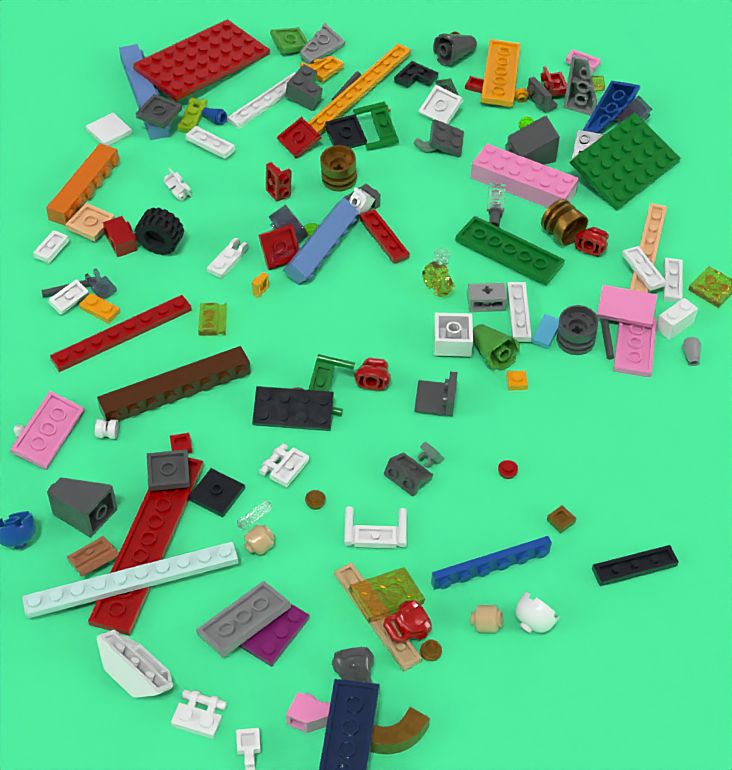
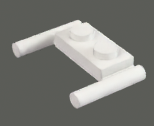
[344,507,407,548]

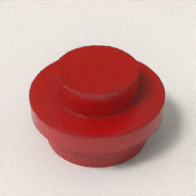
[498,460,518,479]

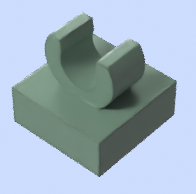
[418,441,445,468]

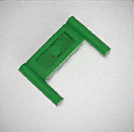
[353,101,399,151]
[308,354,355,416]

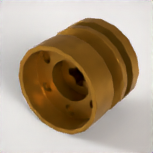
[320,145,357,191]
[541,199,588,246]

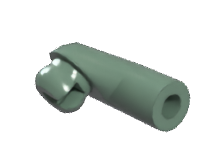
[414,138,438,153]

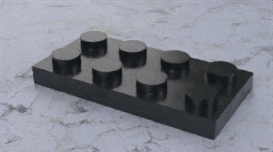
[252,386,334,431]

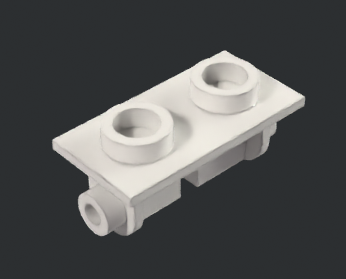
[164,168,193,201]

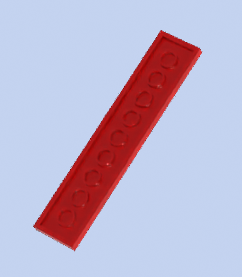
[88,457,204,636]

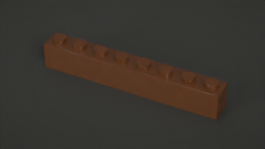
[97,346,251,422]

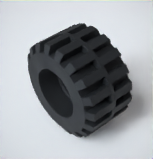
[135,207,184,255]

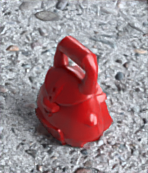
[575,227,609,257]
[354,357,391,390]
[383,600,432,643]

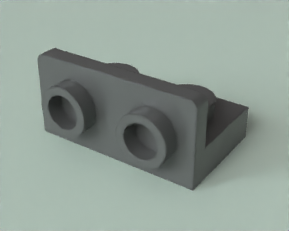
[384,452,433,496]

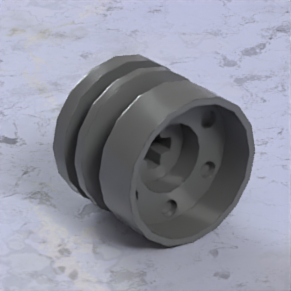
[556,305,599,355]

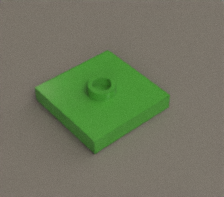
[270,27,308,54]

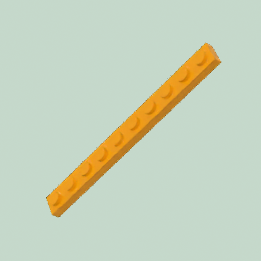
[308,44,411,135]

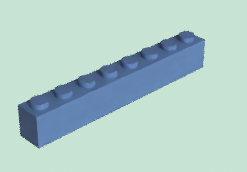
[119,44,171,140]

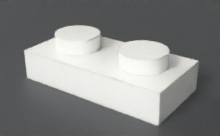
[33,230,69,263]
[48,279,89,315]

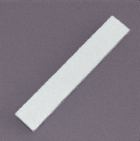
[227,72,296,129]

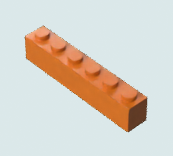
[46,143,120,226]

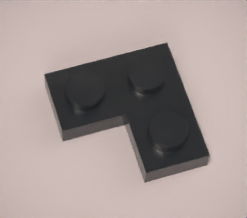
[394,61,438,88]

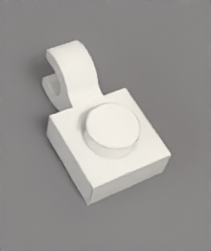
[236,728,261,770]

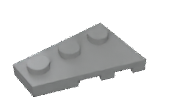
[300,23,345,64]

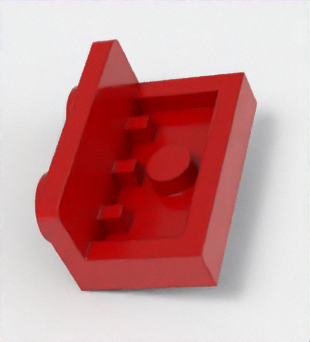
[540,66,567,96]

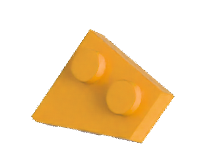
[300,56,344,82]

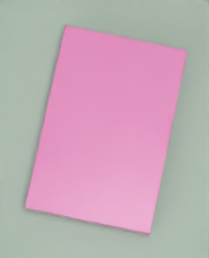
[597,285,657,328]

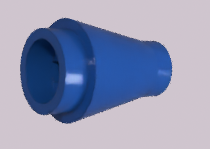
[202,107,227,125]

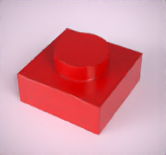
[170,433,192,453]

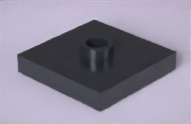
[324,114,367,149]
[189,468,245,518]

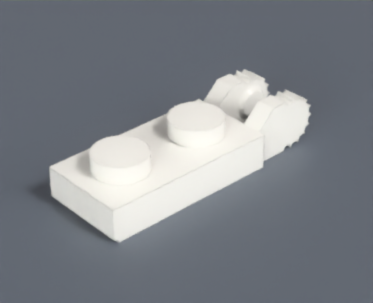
[207,238,249,279]

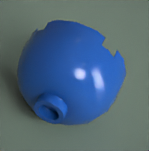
[0,511,35,549]

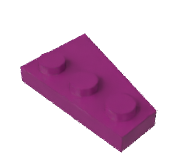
[238,604,310,667]

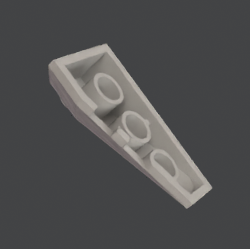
[563,55,597,116]

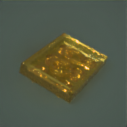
[348,567,425,623]

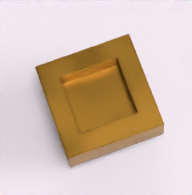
[547,505,576,533]

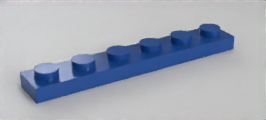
[431,536,552,590]

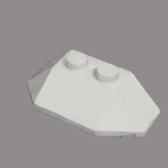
[97,630,173,698]

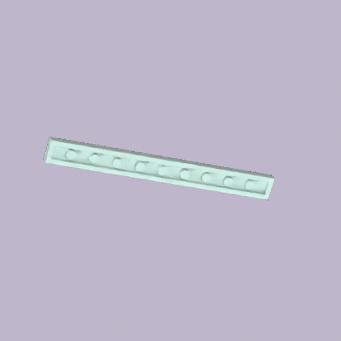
[22,541,238,619]

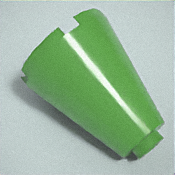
[473,324,520,371]

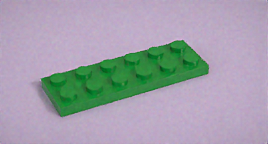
[455,216,565,285]

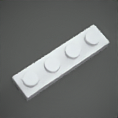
[507,282,532,342]

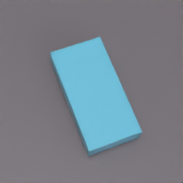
[531,314,559,349]

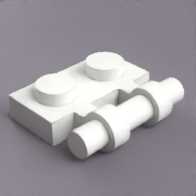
[259,443,309,488]
[171,690,227,739]

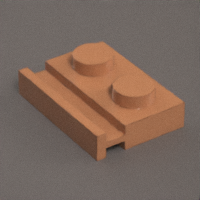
[67,536,119,577]

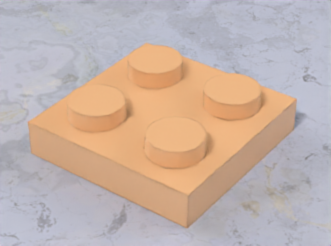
[65,203,115,242]

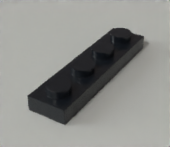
[592,545,679,586]

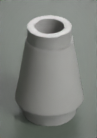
[682,337,701,366]

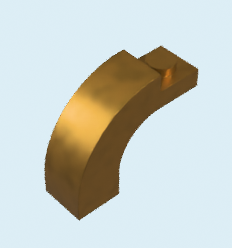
[370,707,430,754]

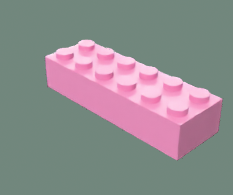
[470,144,579,208]

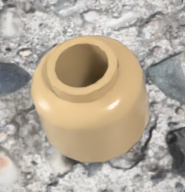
[244,524,275,555]
[470,605,503,633]

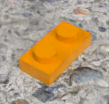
[79,293,120,324]

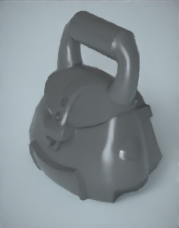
[332,646,374,683]

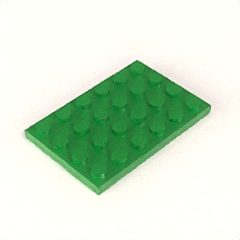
[570,112,681,211]

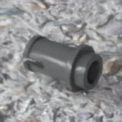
[489,207,503,227]

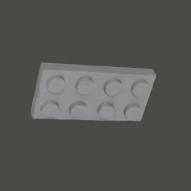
[196,581,291,658]

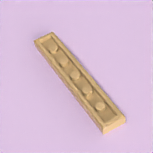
[334,562,422,672]

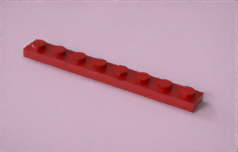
[50,295,192,372]

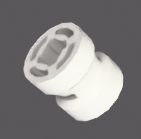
[95,419,119,439]

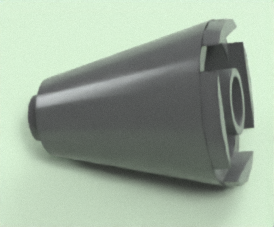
[433,33,477,66]

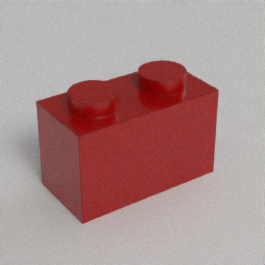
[103,216,138,258]

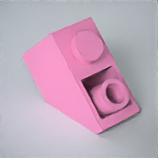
[286,692,330,733]

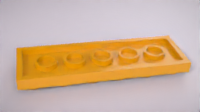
[481,39,521,107]

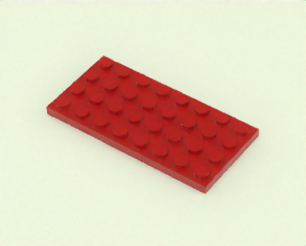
[133,19,270,101]

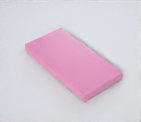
[613,318,657,378]
[10,391,85,470]

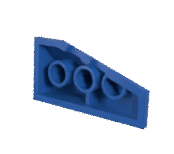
[583,80,641,133]

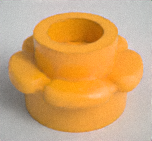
[514,88,529,103]

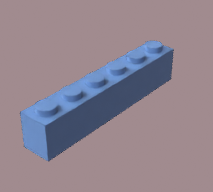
[283,198,359,285]

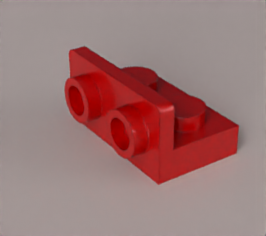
[266,162,292,202]

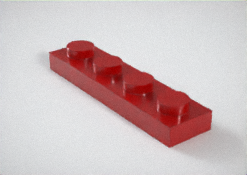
[360,209,410,264]

